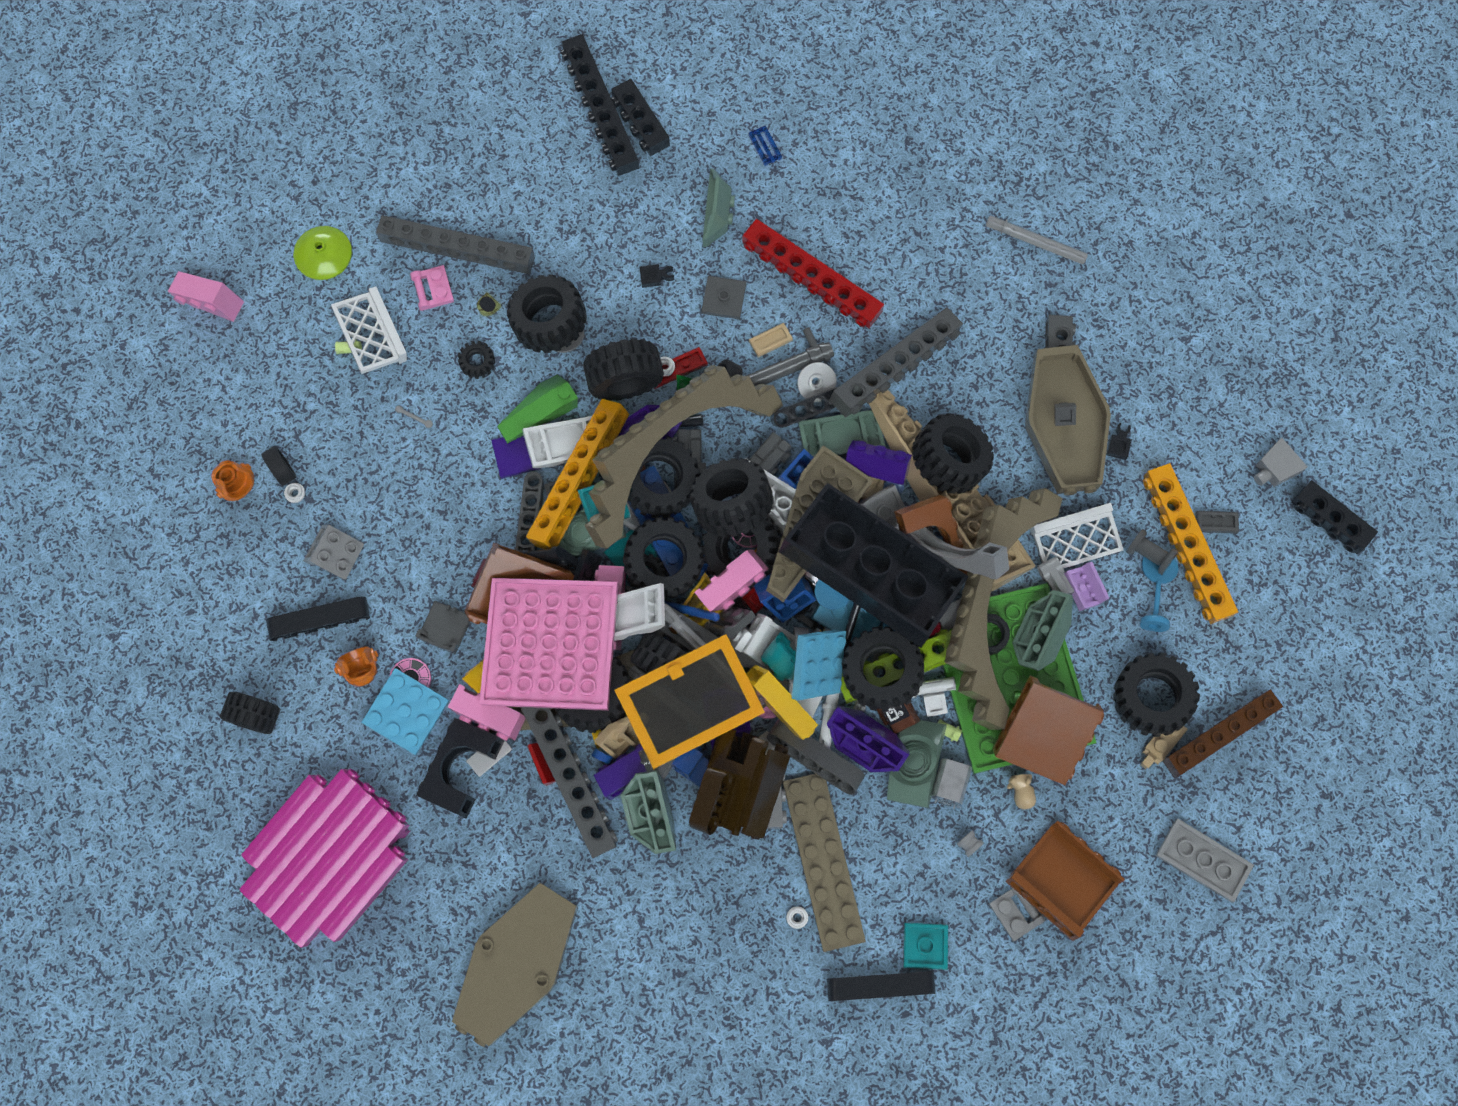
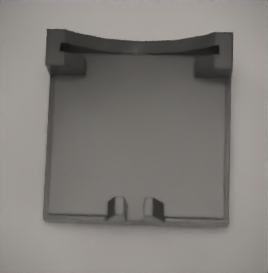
[415,601,471,655]

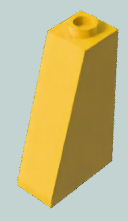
[746,665,818,740]

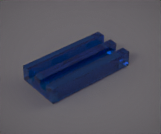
[748,125,782,166]

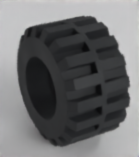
[219,692,281,734]

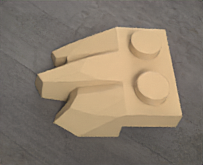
[594,712,650,759]

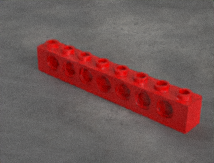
[742,218,884,329]

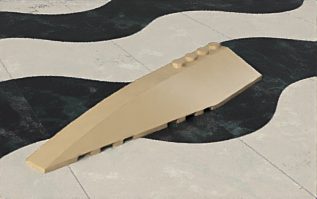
[867,383,1036,592]

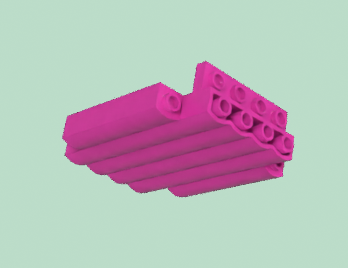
[239,768,410,948]

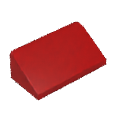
[527,743,556,786]

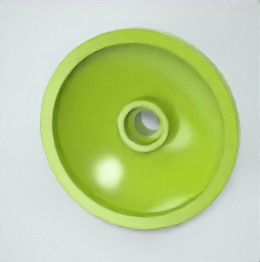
[293,226,352,280]

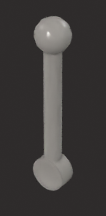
[395,405,433,428]

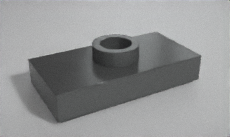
[1195,511,1239,534]

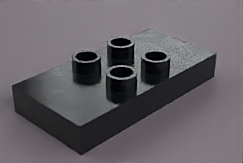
[778,483,969,648]

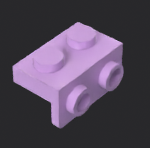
[1064,562,1109,611]

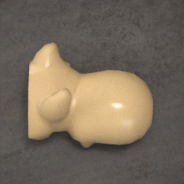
[1007,774,1036,809]

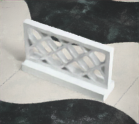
[331,287,407,374]
[1029,503,1124,568]

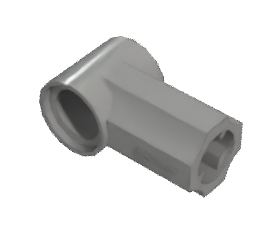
[1037,557,1074,595]

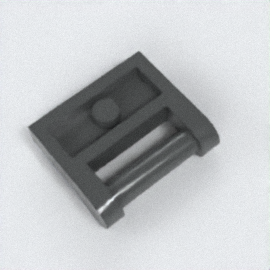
[704,606,756,639]

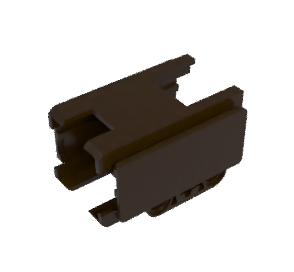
[689,729,790,840]

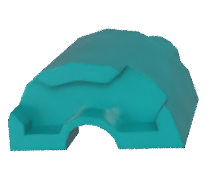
[761,632,796,681]

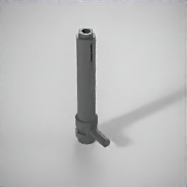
[746,327,834,386]

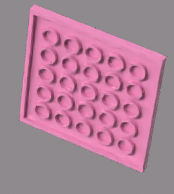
[479,578,619,711]

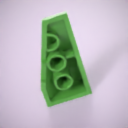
[497,374,578,444]

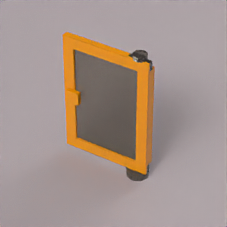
[614,634,767,772]

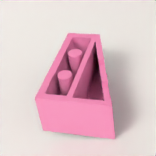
[168,271,244,322]
[694,550,769,612]
[448,684,526,741]

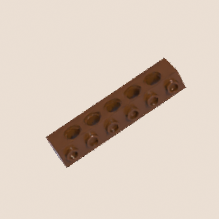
[1163,689,1283,778]

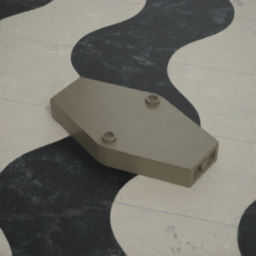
[1025,345,1111,496]
[452,883,578,1047]

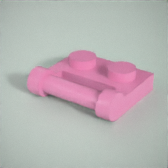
[410,265,454,311]

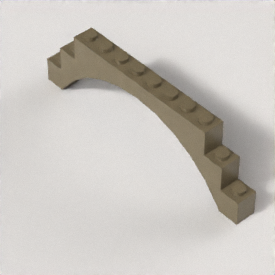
[584,365,783,549]
[944,488,1063,730]

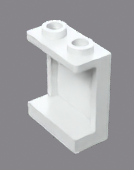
[742,613,795,672]

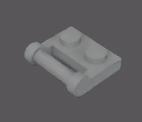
[989,888,1046,942]

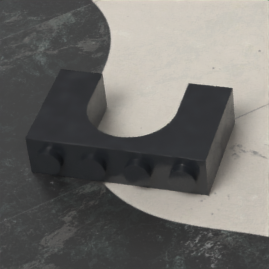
[416,718,504,819]

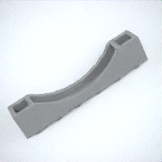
[895,525,1009,580]

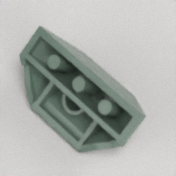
[702,168,735,247]
[1012,590,1073,671]
[620,770,676,854]

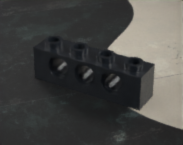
[611,79,670,156]
[1291,480,1378,554]

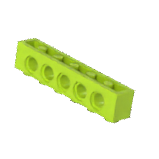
[841,629,952,704]

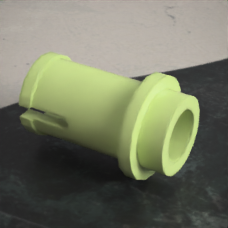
[335,340,362,354]
[938,719,962,742]

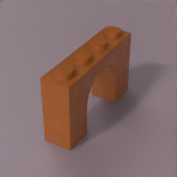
[894,495,968,575]

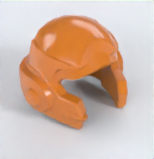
[211,460,254,501]
[334,647,379,687]

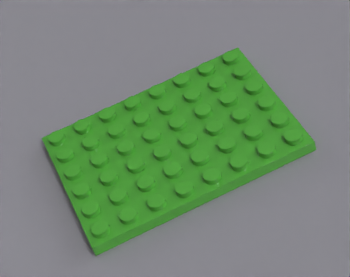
[934,583,1097,774]

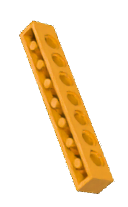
[526,399,629,549]
[1143,463,1238,625]

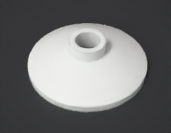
[797,362,837,402]

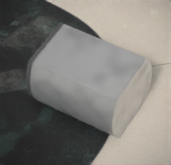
[931,758,972,809]

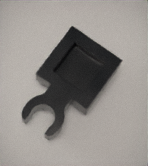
[639,264,674,288]
[1106,423,1132,460]

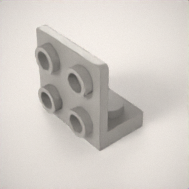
[303,525,364,579]

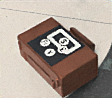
[877,702,920,734]

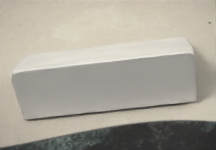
[466,740,512,777]

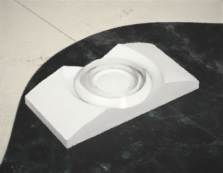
[522,416,592,468]
[614,583,665,641]

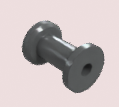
[1126,529,1178,575]

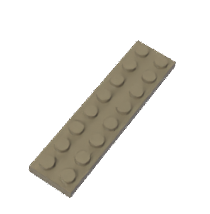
[783,774,866,952]

